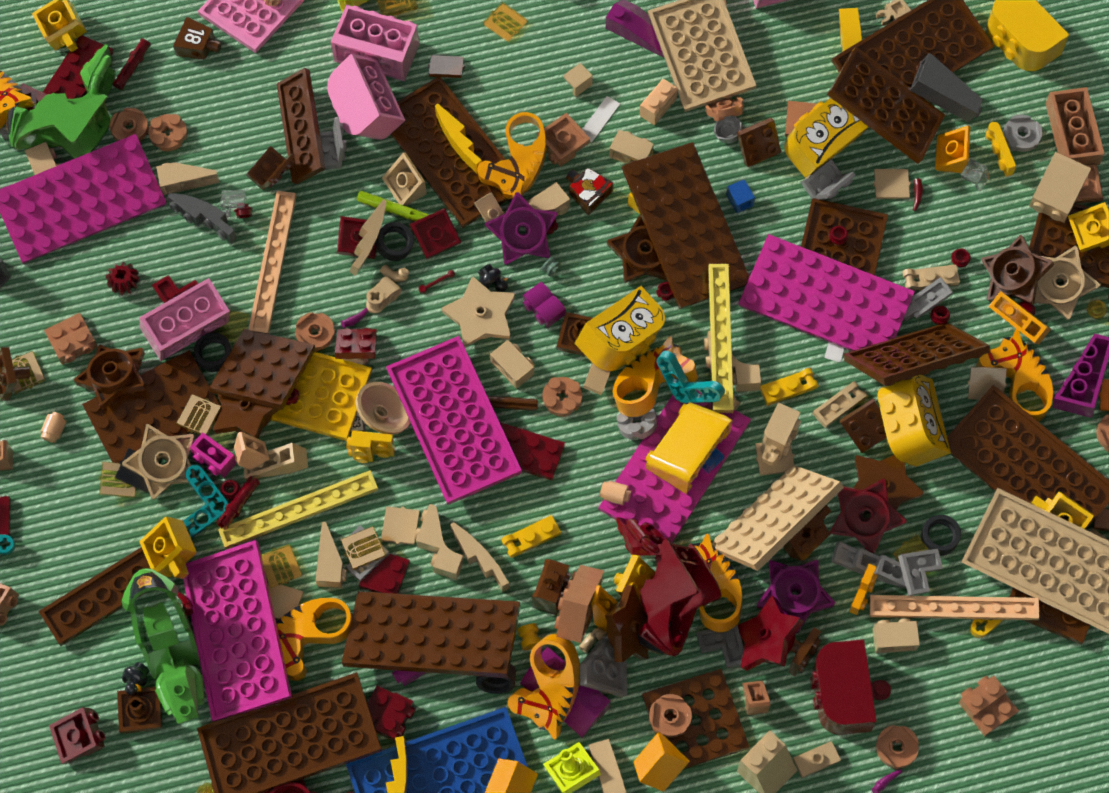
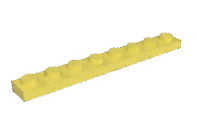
[708,264,734,413]
[218,470,378,549]

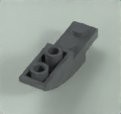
[167,193,237,244]

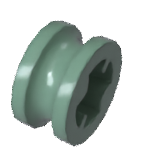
[542,257,561,276]

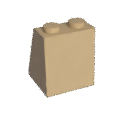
[1029,152,1091,223]
[737,730,797,793]

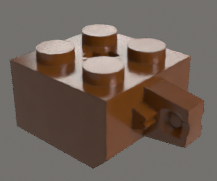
[783,505,831,561]
[532,559,572,615]

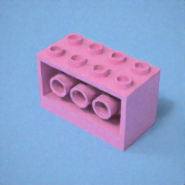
[331,5,419,81]
[139,278,230,361]

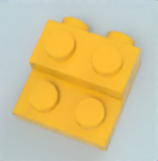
[1068,202,1109,252]
[346,430,395,463]

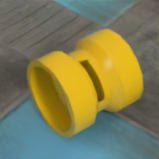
[517,623,541,650]

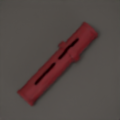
[112,38,151,91]
[216,476,260,530]

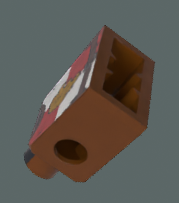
[566,168,613,215]

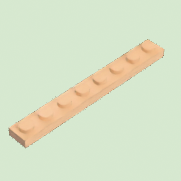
[248,191,297,334]
[870,595,1039,620]

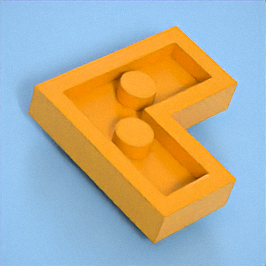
[850,564,878,615]

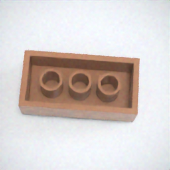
[1045,87,1105,165]
[554,565,604,643]

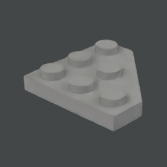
[580,632,627,697]

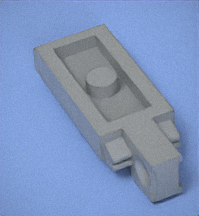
[904,277,953,322]

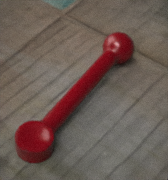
[419,270,455,294]

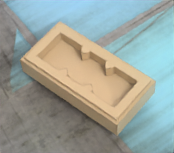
[474,192,504,236]
[793,741,841,778]

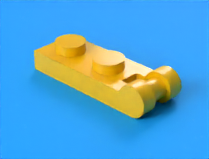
[985,122,1016,177]
[760,368,819,406]
[501,515,561,558]

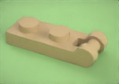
[902,265,960,291]
[812,381,868,429]

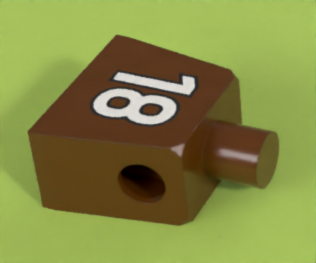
[173,17,222,60]

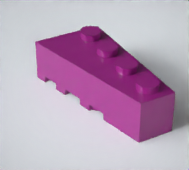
[1053,333,1109,418]

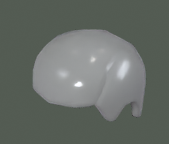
[714,116,743,144]

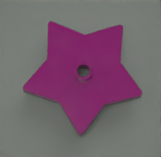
[484,192,557,265]
[756,560,835,634]

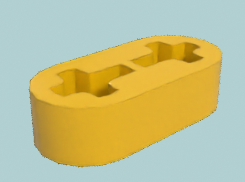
[970,619,1003,638]

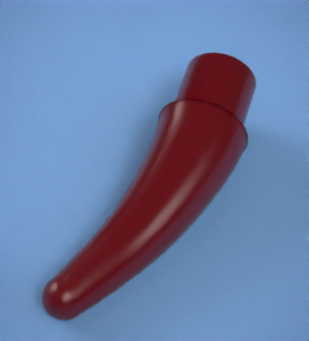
[913,178,923,211]
[176,592,193,615]

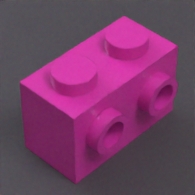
[190,432,237,478]

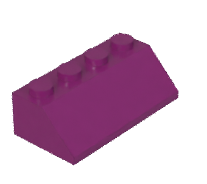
[520,647,611,738]

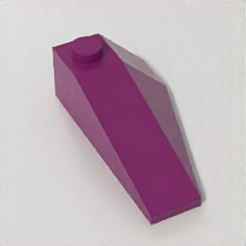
[605,0,664,58]

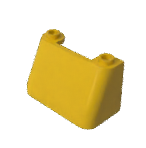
[645,402,732,494]

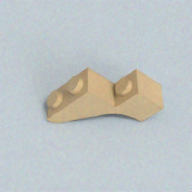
[704,331,761,392]
[414,504,464,580]

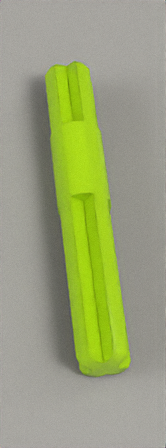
[357,191,429,221]

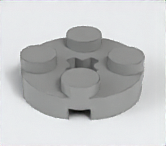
[1003,115,1042,152]
[617,408,658,439]

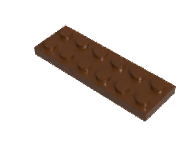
[277,68,326,184]
[39,547,151,646]

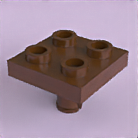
[737,118,782,167]
[556,312,593,357]
[0,347,30,401]
[839,398,887,453]
[788,627,821,676]
[117,686,163,734]

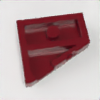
[359,554,410,594]

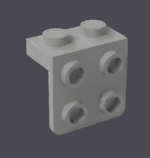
[320,117,346,169]
[801,159,856,200]

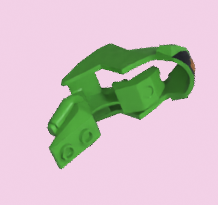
[6,44,116,159]
[122,568,205,724]

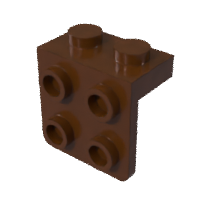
[246,146,295,190]

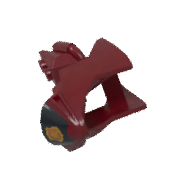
[615,517,722,657]

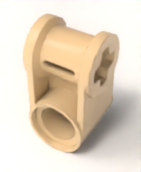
[366,276,402,314]

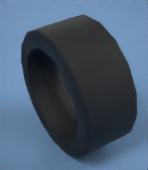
[376,222,414,261]
[194,332,232,372]
[921,515,961,556]
[476,664,516,694]

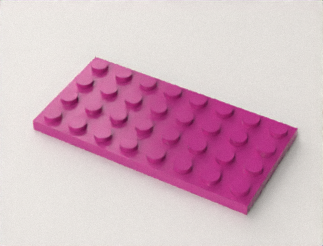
[0,134,167,264]
[738,234,915,351]
[386,336,522,505]
[598,389,751,543]
[183,540,292,722]

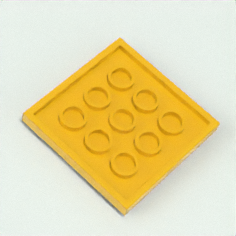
[271,352,372,441]

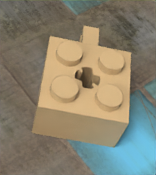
[760,403,802,466]

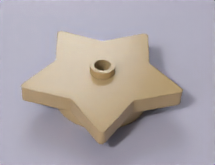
[1035,246,1100,320]
[442,277,515,348]
[122,424,197,500]

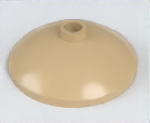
[356,382,411,435]

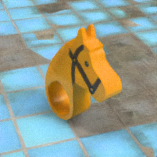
[477,112,547,199]

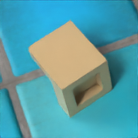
[564,63,593,97]

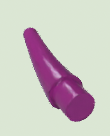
[341,307,369,328]
[871,769,902,793]

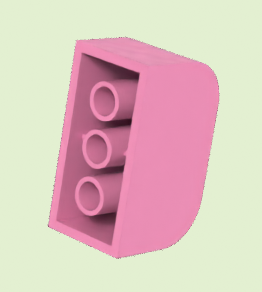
[328,54,405,140]

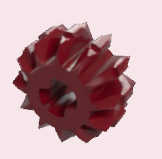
[106,262,140,296]

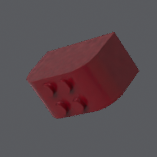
[810,639,877,735]

